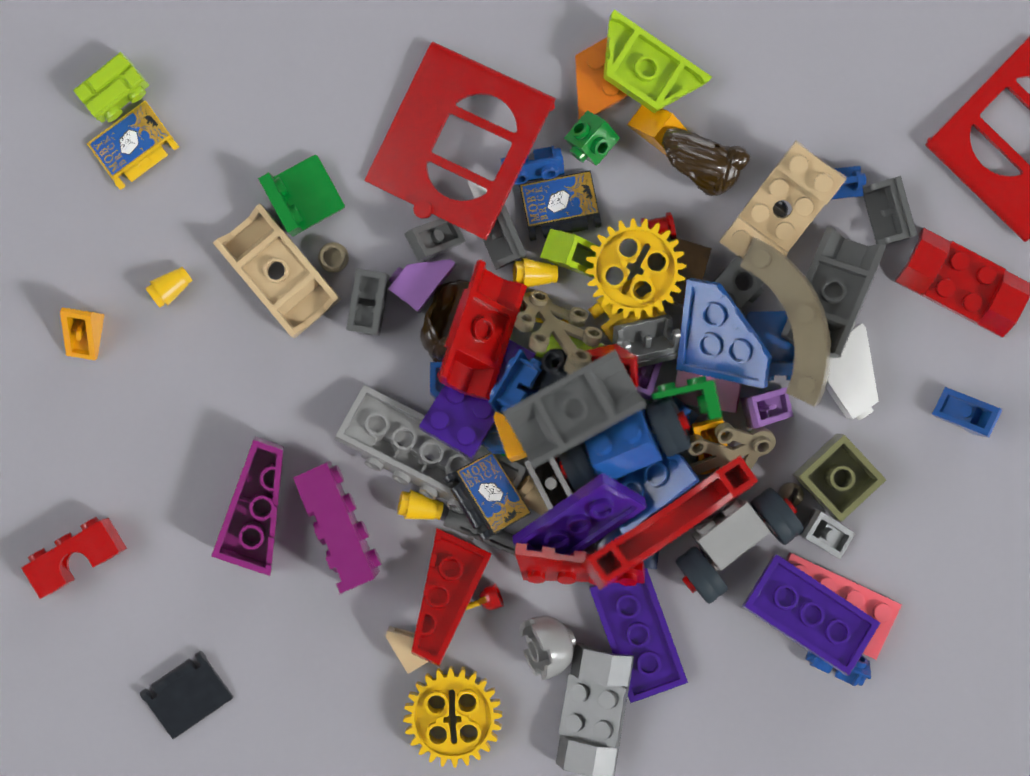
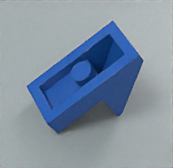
[932,387,1002,438]

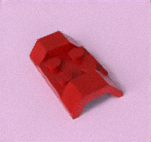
[894,228,1030,338]
[438,260,527,400]

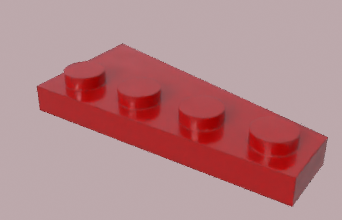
[411,528,492,666]
[515,543,645,586]

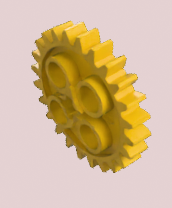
[585,218,686,319]
[403,666,503,768]

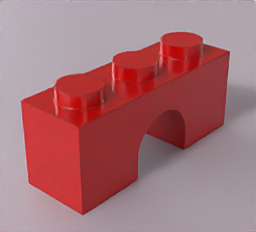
[21,517,127,599]

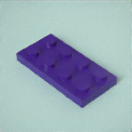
[418,340,536,460]
[512,473,647,555]
[742,554,880,676]
[589,568,688,703]

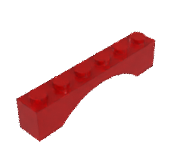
[582,456,758,590]

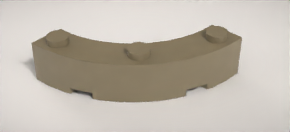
[740,238,831,407]

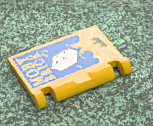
[87,101,179,190]

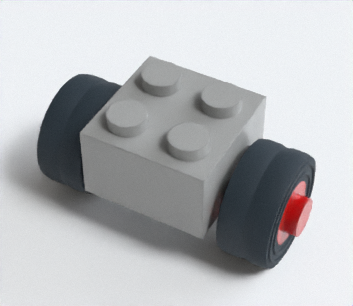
[675,487,804,604]

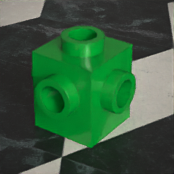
[564,110,620,166]

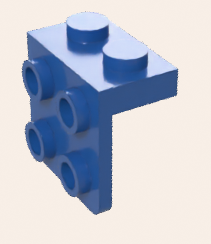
[746,311,795,381]

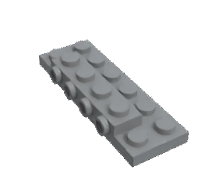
[335,385,527,513]

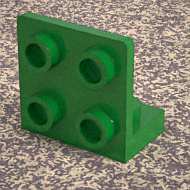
[258,155,345,237]
[652,375,722,420]

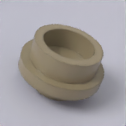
[318,242,349,273]

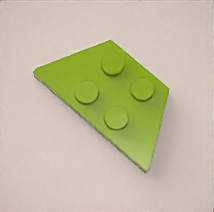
[603,9,712,113]

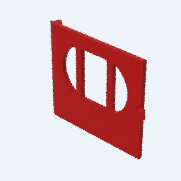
[925,36,1030,242]
[364,42,556,240]

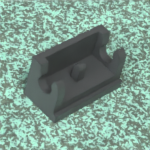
[863,176,917,245]
[483,204,527,270]
[612,314,681,368]

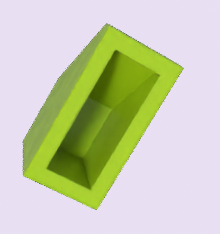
[540,229,608,278]

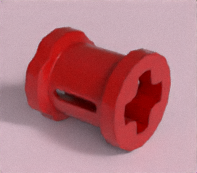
[640,212,676,245]

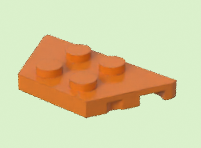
[575,37,629,121]

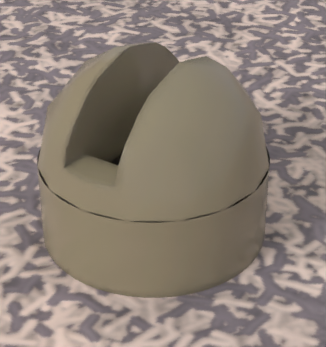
[778,482,804,507]

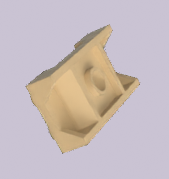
[720,140,846,259]
[213,203,342,338]

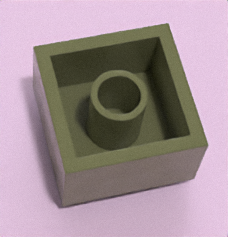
[792,433,886,522]

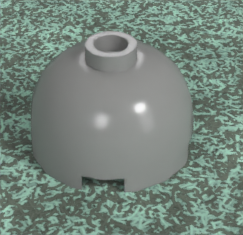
[520,616,576,680]

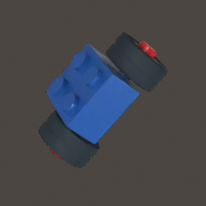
[559,396,692,491]

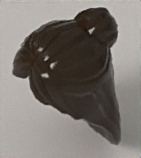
[662,127,750,196]
[420,280,470,362]

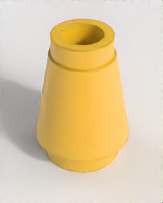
[513,258,558,287]
[145,266,193,308]
[397,489,444,520]

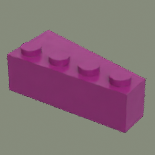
[211,436,284,576]
[293,461,382,594]

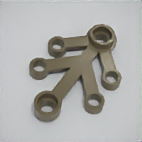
[515,290,603,375]
[688,422,776,475]

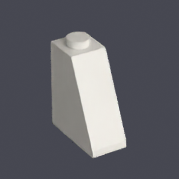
[825,323,879,420]

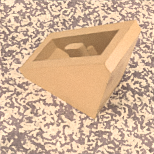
[386,626,428,674]

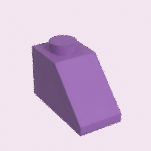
[388,259,456,313]

